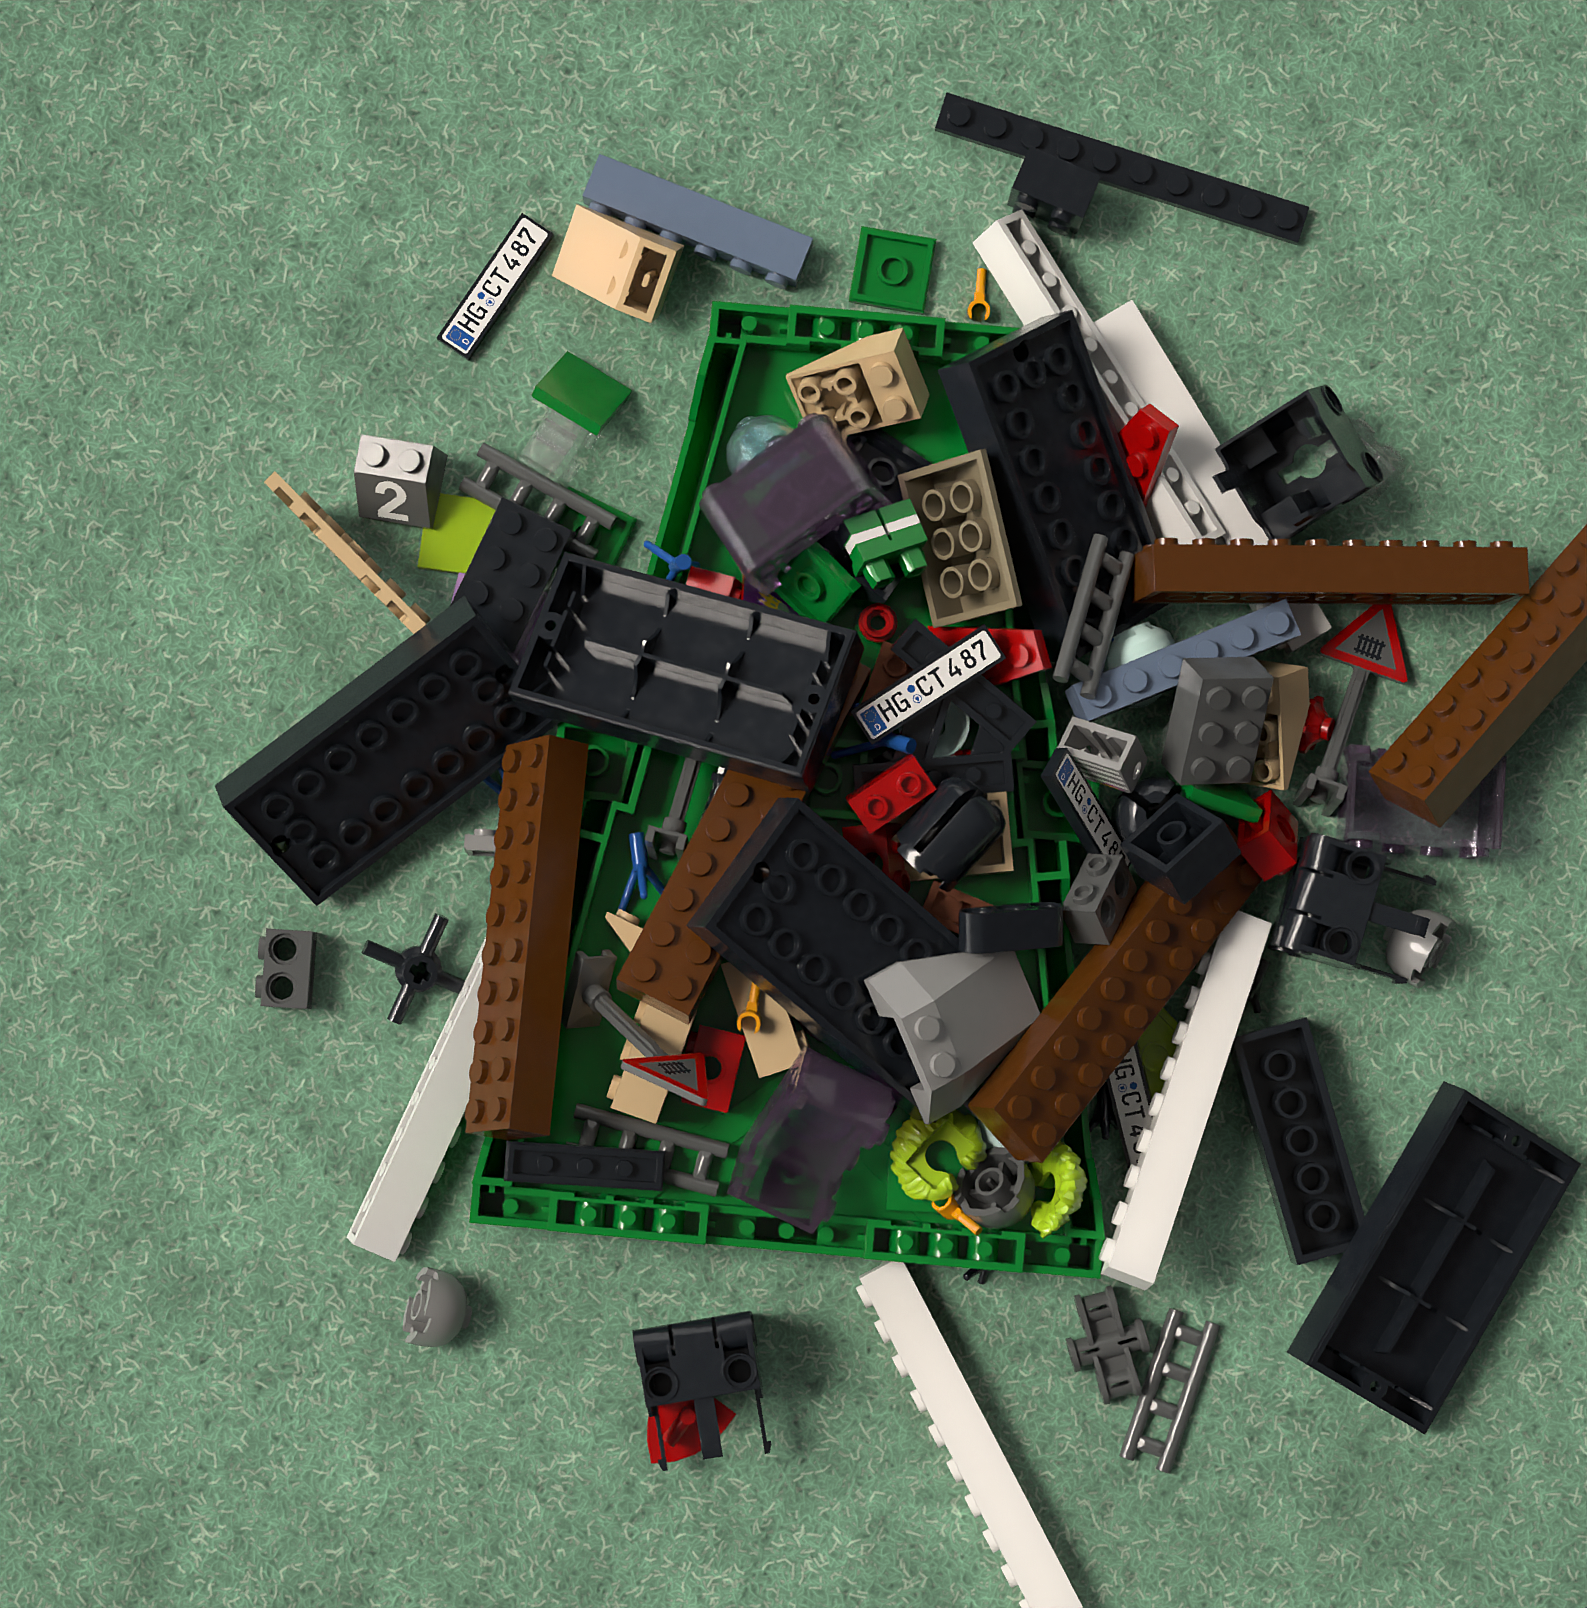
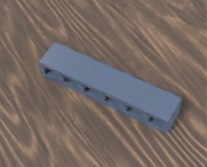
[582,154,813,289]
[1065,599,1301,722]

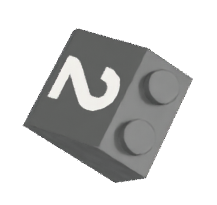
[354,434,448,530]

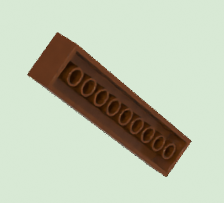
[1368,524,1587,828]
[1131,538,1530,605]
[616,663,871,1025]
[465,734,589,1140]
[968,819,1262,1163]

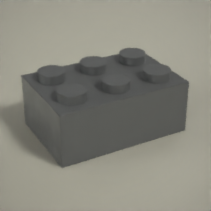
[1161,657,1274,785]

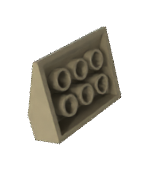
[897,449,1022,628]

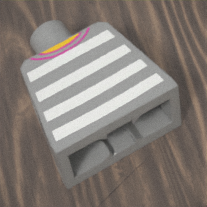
[1057,716,1148,793]

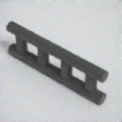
[459,443,617,560]
[1053,534,1135,700]
[566,1103,730,1197]
[1119,1308,1220,1474]

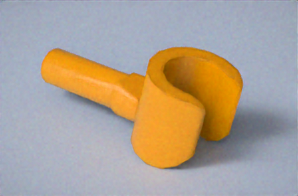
[967,268,990,321]
[737,982,762,1034]
[932,1194,982,1235]

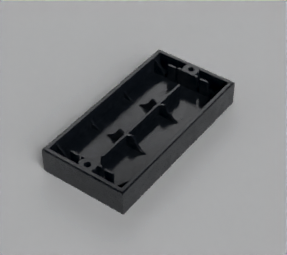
[938,310,1169,662]
[508,552,865,793]
[215,595,560,906]
[686,798,960,1123]
[1287,1081,1581,1434]

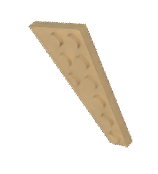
[264,471,431,634]

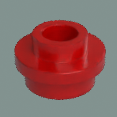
[858,603,898,643]

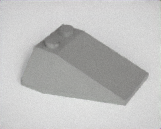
[864,951,1040,1125]

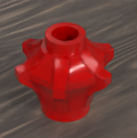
[1298,696,1335,754]

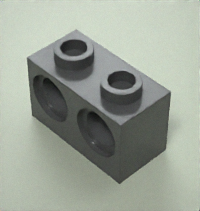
[1063,854,1137,945]
[255,928,317,1009]

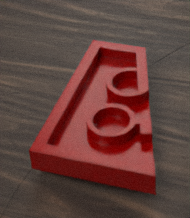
[1118,404,1179,509]
[927,625,1052,686]

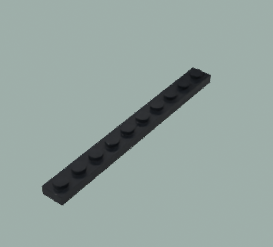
[935,92,1309,245]

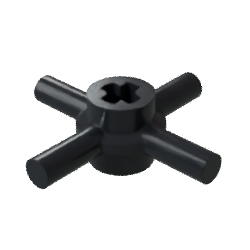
[362,913,465,1025]

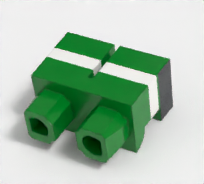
[834,498,928,590]

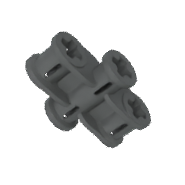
[1065,1285,1150,1405]

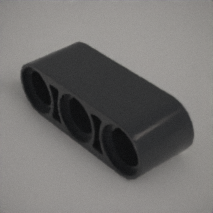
[958,902,1064,954]

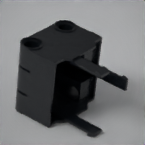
[1212,384,1384,540]
[1267,833,1437,984]
[632,1310,772,1471]

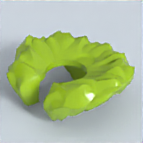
[890,1109,987,1201]
[1028,1141,1088,1239]

